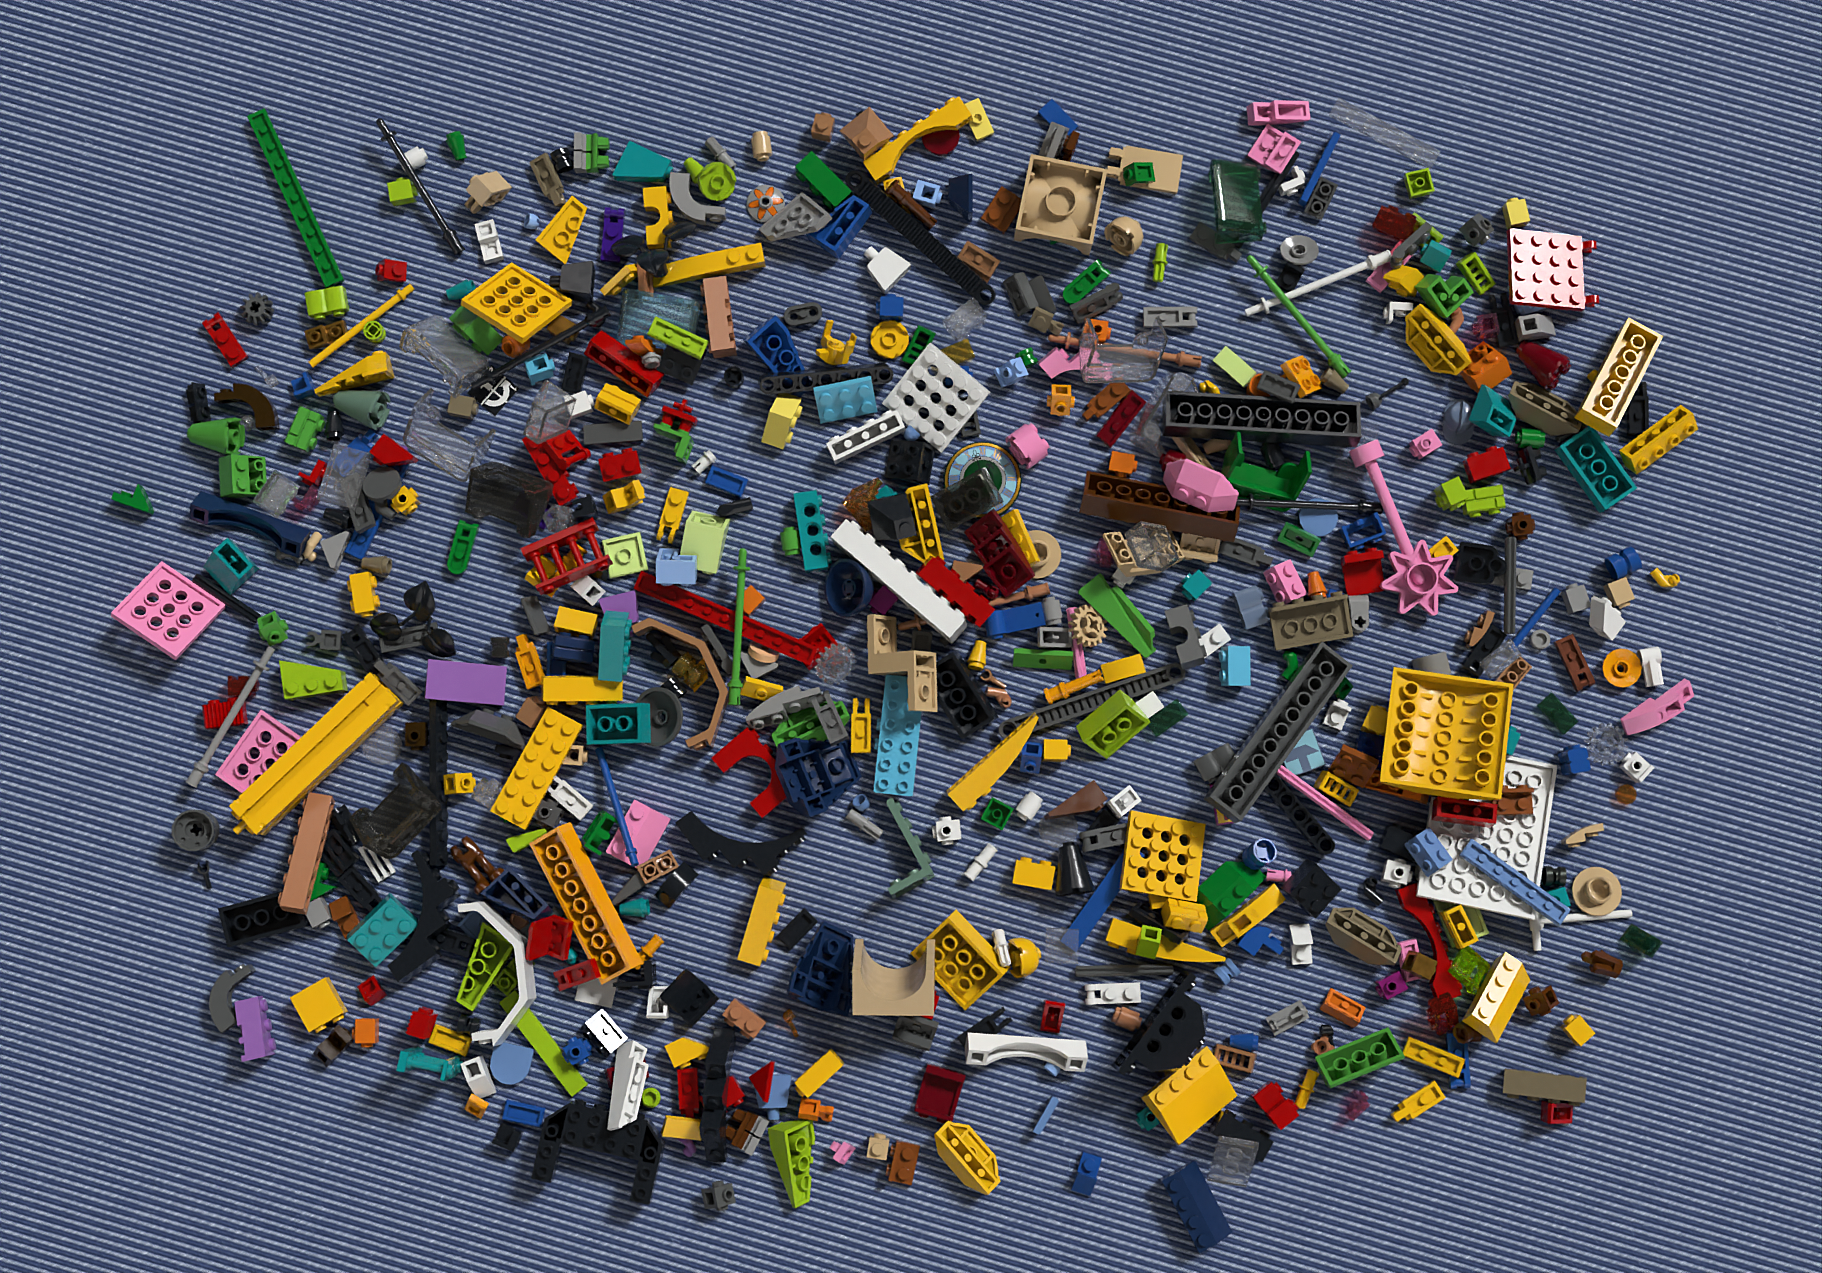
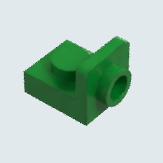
[1123,162,1155,186]

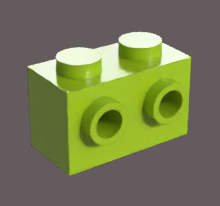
[1434,476,1469,512]

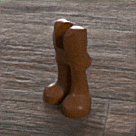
[450,836,505,896]

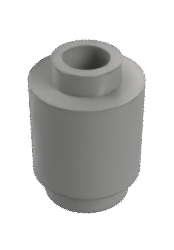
[1042,596,1063,626]

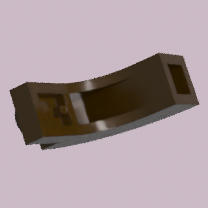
[214,383,280,431]

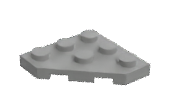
[759,192,832,242]

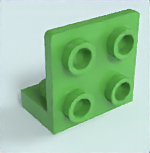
[653,422,694,465]

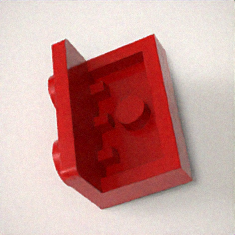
[598,448,642,482]
[800,623,840,671]

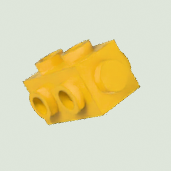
[347,572,380,618]

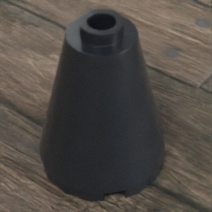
[1055,842,1094,897]

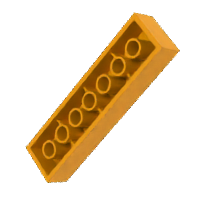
[529,822,643,985]

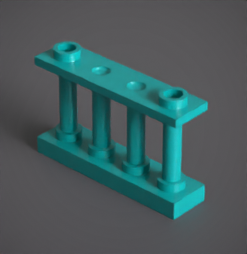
[396,1046,463,1081]

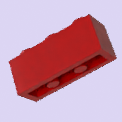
[1431,796,1498,828]

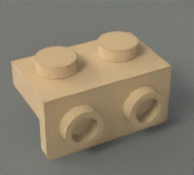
[1179,533,1221,563]

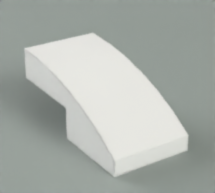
[475,219,504,264]

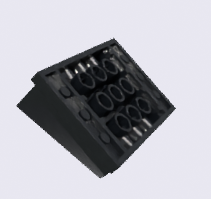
[1111,970,1208,1079]

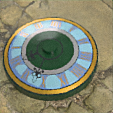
[944,442,1022,520]

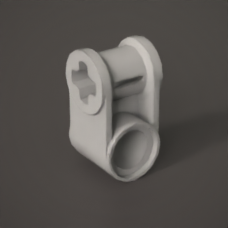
[1347,595,1369,633]

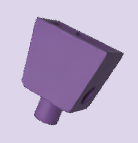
[598,590,639,638]

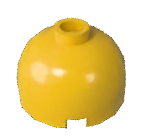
[1008,937,1041,979]

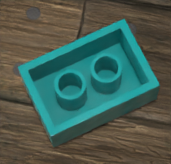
[598,610,632,682]
[586,703,651,745]
[347,893,419,967]

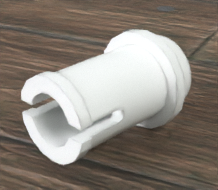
[692,450,717,474]

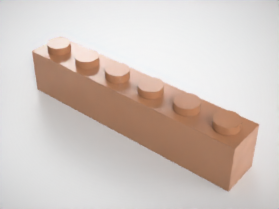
[278,792,335,915]

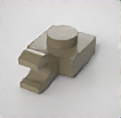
[1028,306,1064,336]

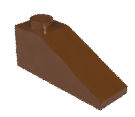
[1044,780,1108,820]

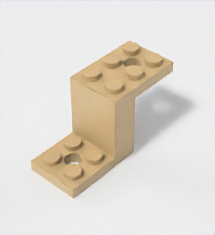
[866,614,938,712]

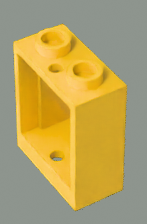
[794,1048,844,1098]

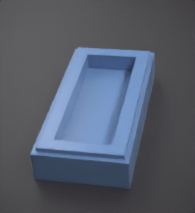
[1032,1095,1059,1135]

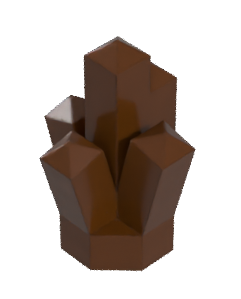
[1581,950,1623,979]
[1453,1021,1483,1044]

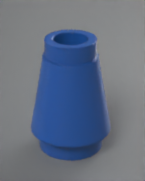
[1230,1033,1259,1053]

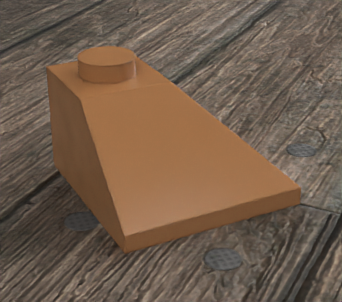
[839,107,894,160]

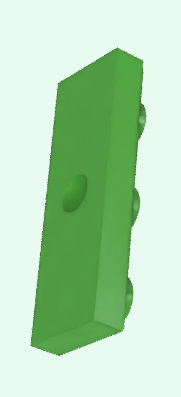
[1013,648,1073,670]

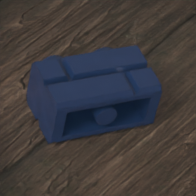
[550,632,595,665]

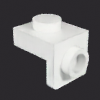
[1278,166,1306,196]

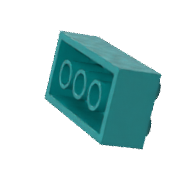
[1555,426,1637,513]

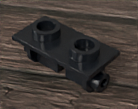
[186,382,211,424]
[331,804,365,846]

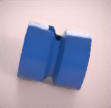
[1604,546,1642,581]
[1242,838,1277,870]

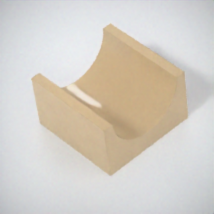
[852,939,935,1016]

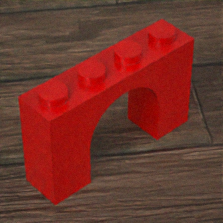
[711,728,787,818]

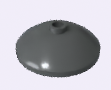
[635,687,683,746]

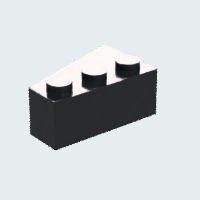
[1208,1109,1274,1163]

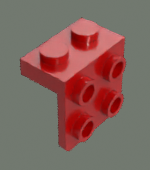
[1340,548,1384,596]
[525,915,574,961]

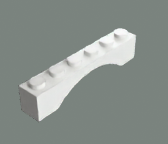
[965,1033,1088,1072]

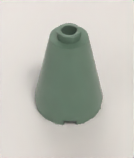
[333,390,390,430]

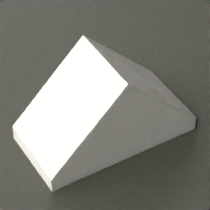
[1105,785,1142,819]
[646,986,669,1019]

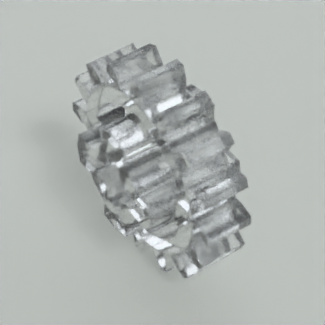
[814,643,857,686]
[1584,723,1629,766]

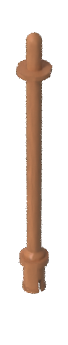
[1048,332,1202,368]
[898,582,1050,631]

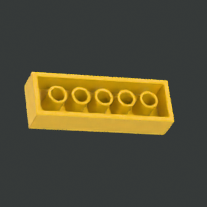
[1574,317,1663,437]

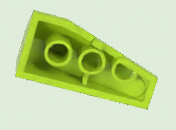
[768,1119,815,1208]

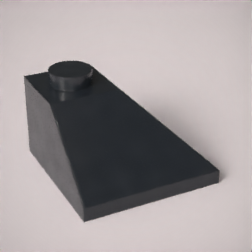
[867,493,917,540]

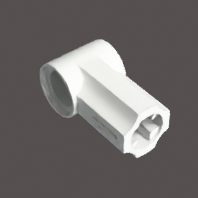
[1637,647,1664,687]

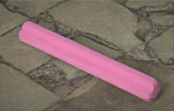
[1066,607,1087,679]

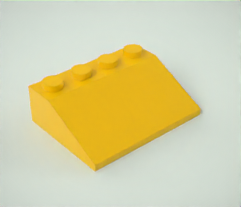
[910,909,1011,1010]
[1141,1046,1237,1145]

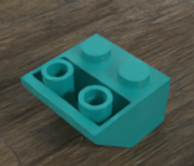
[1469,384,1516,437]
[203,538,259,595]

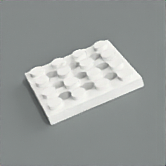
[882,343,991,453]

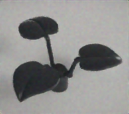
[611,221,697,278]
[369,581,456,657]

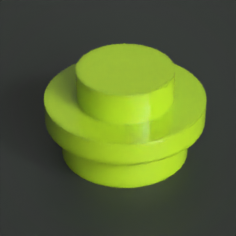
[641,1087,661,1108]

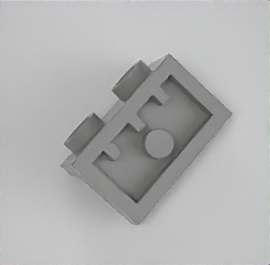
[1039,122,1070,159]

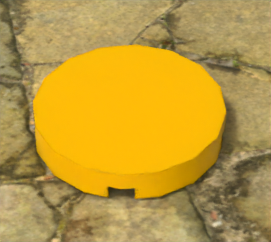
[871,320,909,359]

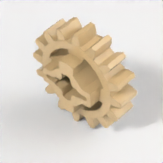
[1068,605,1108,647]

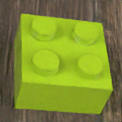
[1403,168,1435,199]

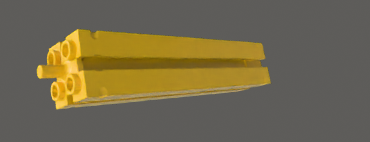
[229,672,404,836]

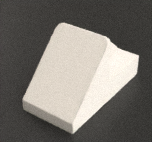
[1289,924,1313,965]

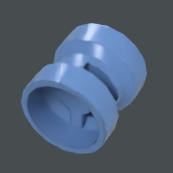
[1213,958,1241,985]

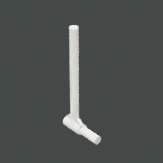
[1529,909,1632,951]

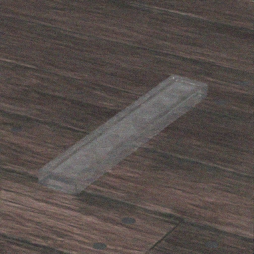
[1329,97,1441,170]

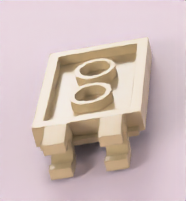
[1106,145,1183,194]

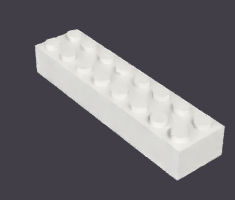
[831,519,967,644]

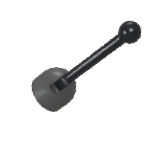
[1365,378,1409,410]

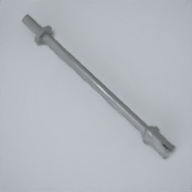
[185,646,275,788]

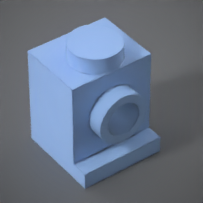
[913,180,943,208]
[994,357,1029,388]

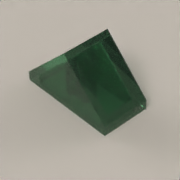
[1620,924,1663,959]

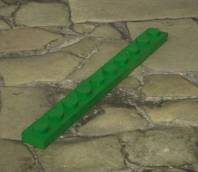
[247,108,345,288]

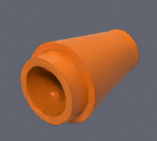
[1307,571,1328,598]

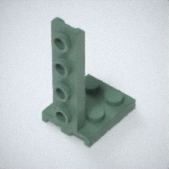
[886,798,935,900]

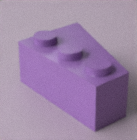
[234,996,276,1062]

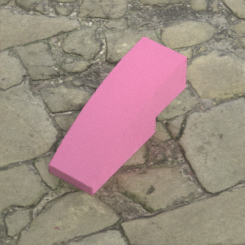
[1246,100,1310,126]

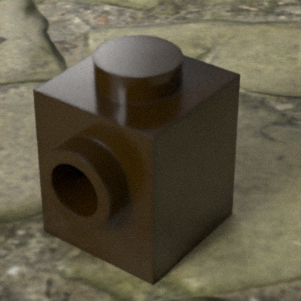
[405,722,428,751]

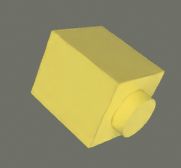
[1502,197,1530,230]

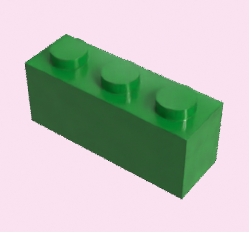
[795,151,852,210]

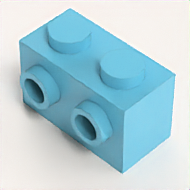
[1219,646,1251,686]

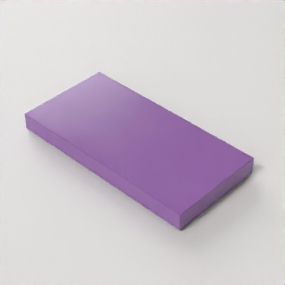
[424,659,507,706]

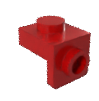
[375,259,407,283]
[298,459,330,487]

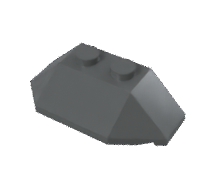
[450,708,527,750]

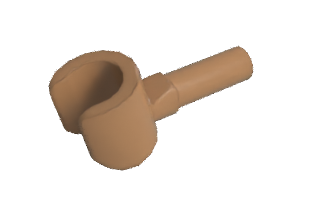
[980,669,1007,689]

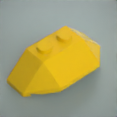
[1405,304,1472,375]
[899,483,944,563]
[934,1121,1000,1195]

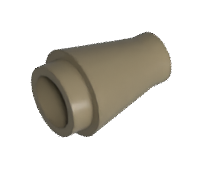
[1319,367,1349,394]
[361,556,392,575]

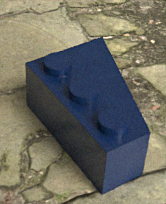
[480,866,554,923]

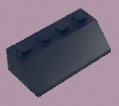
[1160,1160,1232,1253]

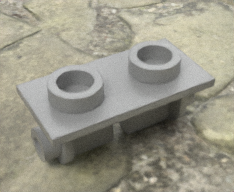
[1265,1000,1310,1036]

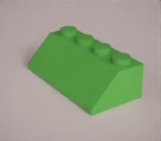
[1315,1027,1405,1088]

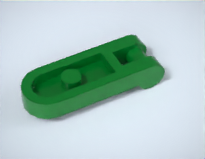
[1062,259,1111,305]
[447,520,479,575]

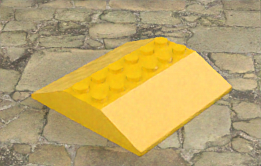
[1379,667,1514,800]

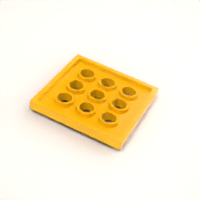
[461,262,572,344]
[1119,810,1206,902]

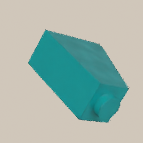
[612,141,674,182]

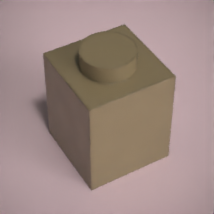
[447,393,479,420]

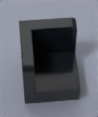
[491,1123,524,1152]

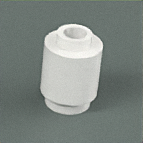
[399,146,428,172]
[1015,791,1043,821]

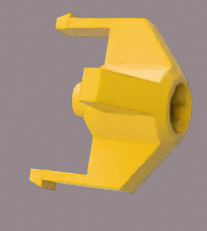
[815,320,857,365]

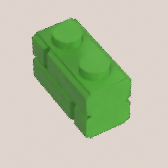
[284,406,325,453]

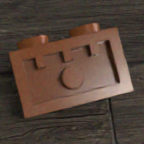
[1491,785,1534,816]
[885,1140,920,1185]

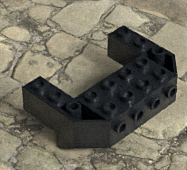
[531,1099,665,1205]

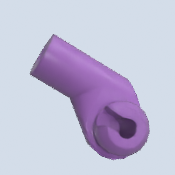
[677,1138,696,1157]

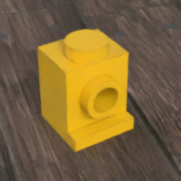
[443,773,476,795]

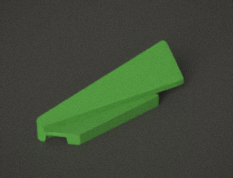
[1078,573,1156,658]

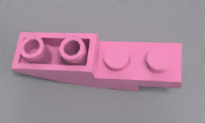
[1620,678,1694,735]

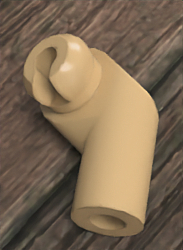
[303,532,322,562]

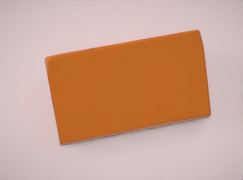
[1320,988,1366,1028]

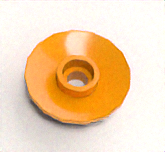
[1602,648,1642,688]

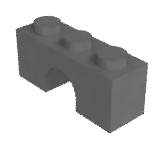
[1165,604,1207,670]

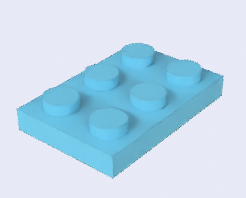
[813,376,878,424]

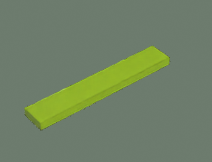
[499,990,588,1097]

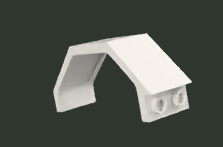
[458,901,537,1047]

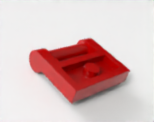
[542,430,591,470]

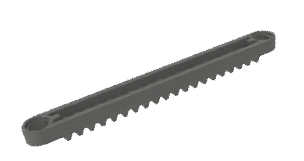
[998,663,1185,739]

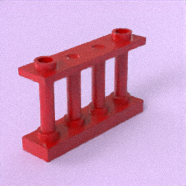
[520,517,613,595]

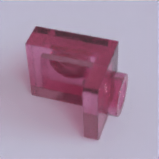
[290,485,323,511]

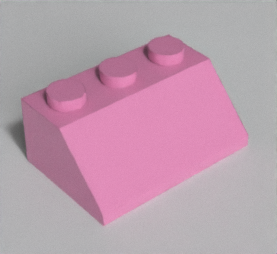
[606,799,671,868]

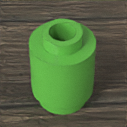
[780,527,802,556]

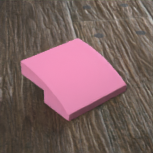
[1247,124,1301,175]

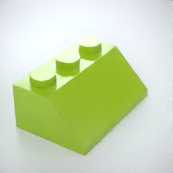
[1076,690,1151,759]

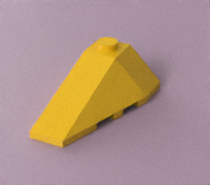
[314,351,395,397]

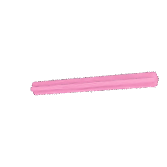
[1276,765,1374,841]

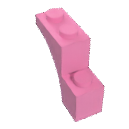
[1038,346,1112,383]

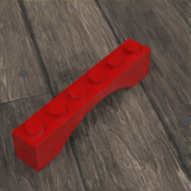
[1395,882,1462,1003]

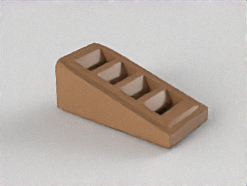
[1214,1043,1257,1073]

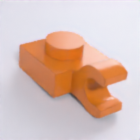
[798,1097,834,1122]

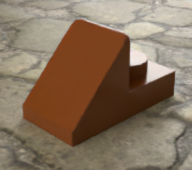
[329,895,360,939]

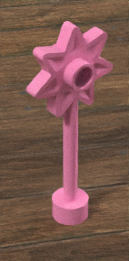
[1349,439,1458,616]

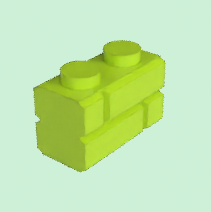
[1462,485,1506,518]

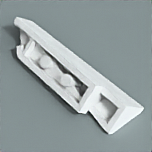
[607,1040,649,1131]

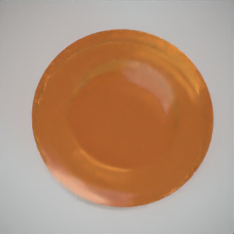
[1615,785,1637,804]

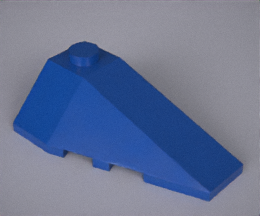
[743,315,810,397]

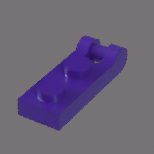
[601,207,625,263]

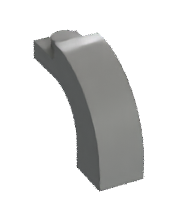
[669,172,727,225]

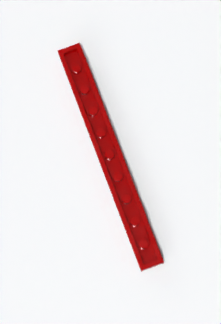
[633,571,819,666]

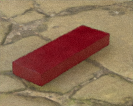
[1095,390,1147,448]

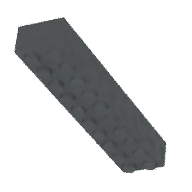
[1204,642,1353,823]

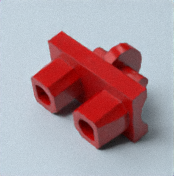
[662,399,698,432]

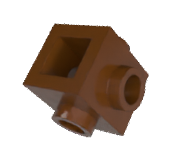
[1505,512,1535,541]
[1523,985,1559,1016]

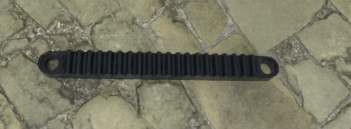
[845,170,996,305]

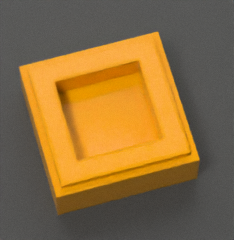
[464,1094,489,1119]

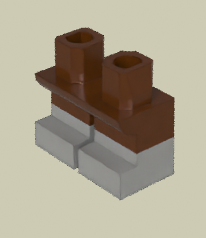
[726,1109,770,1156]

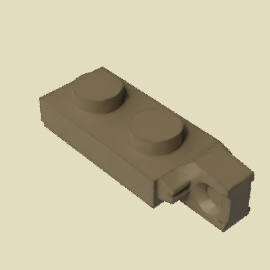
[530,153,566,207]

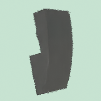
[1304,177,1338,220]

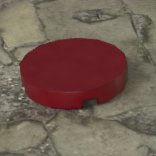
[921,129,960,156]

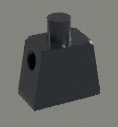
[549,261,596,303]

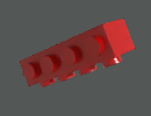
[584,330,665,398]
[522,430,579,510]

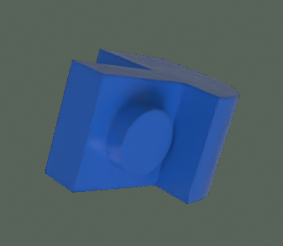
[1236,926,1284,956]

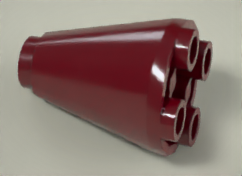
[1515,340,1572,390]

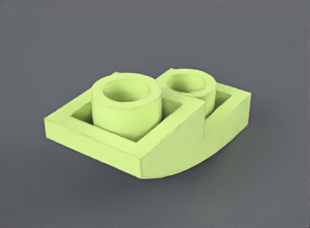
[1213,346,1257,388]

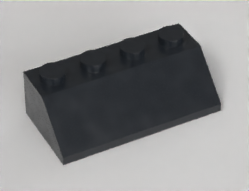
[936,651,999,739]

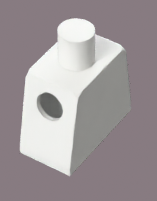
[864,246,911,294]

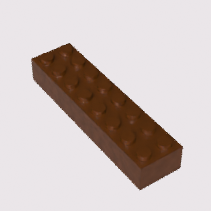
[1079,471,1240,542]

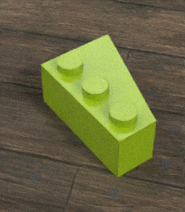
[279,660,348,701]

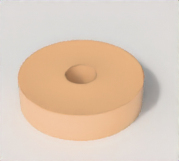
[748,641,780,663]

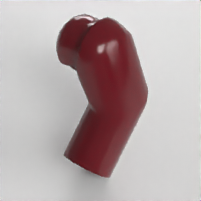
[974,578,999,599]

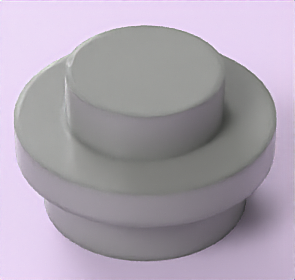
[641,352,661,369]

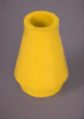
[967,640,987,671]

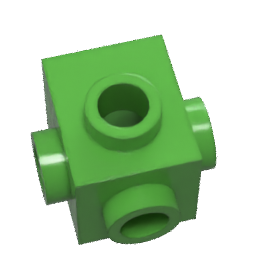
[257,611,289,646]

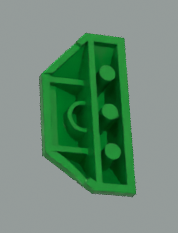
[1196,861,1266,931]

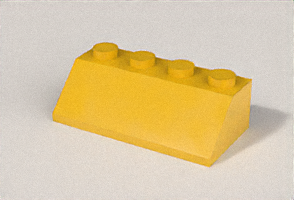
[1462,952,1530,1044]

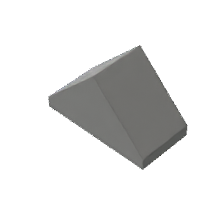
[320,531,352,571]
[1037,627,1072,649]
[741,652,779,679]

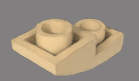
[1561,823,1604,848]

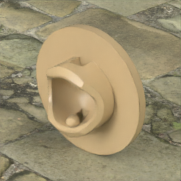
[1028,530,1061,579]
[1572,867,1622,916]

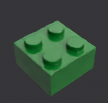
[980,797,1014,831]

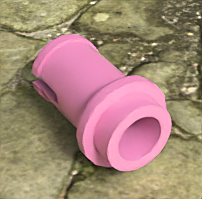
[1266,869,1291,883]

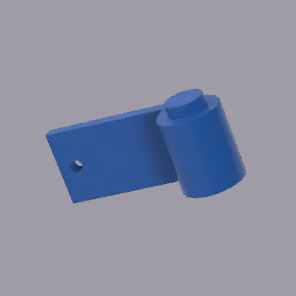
[985,602,1046,640]

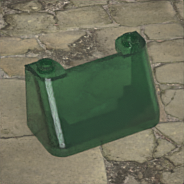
[1208,159,1267,244]

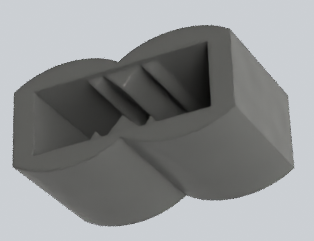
[1193,743,1235,783]

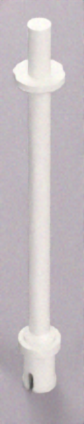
[1245,249,1392,317]

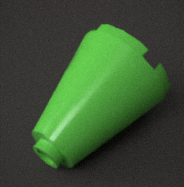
[187,417,245,455]

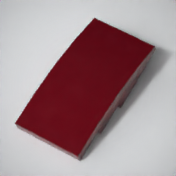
[964,508,1035,598]

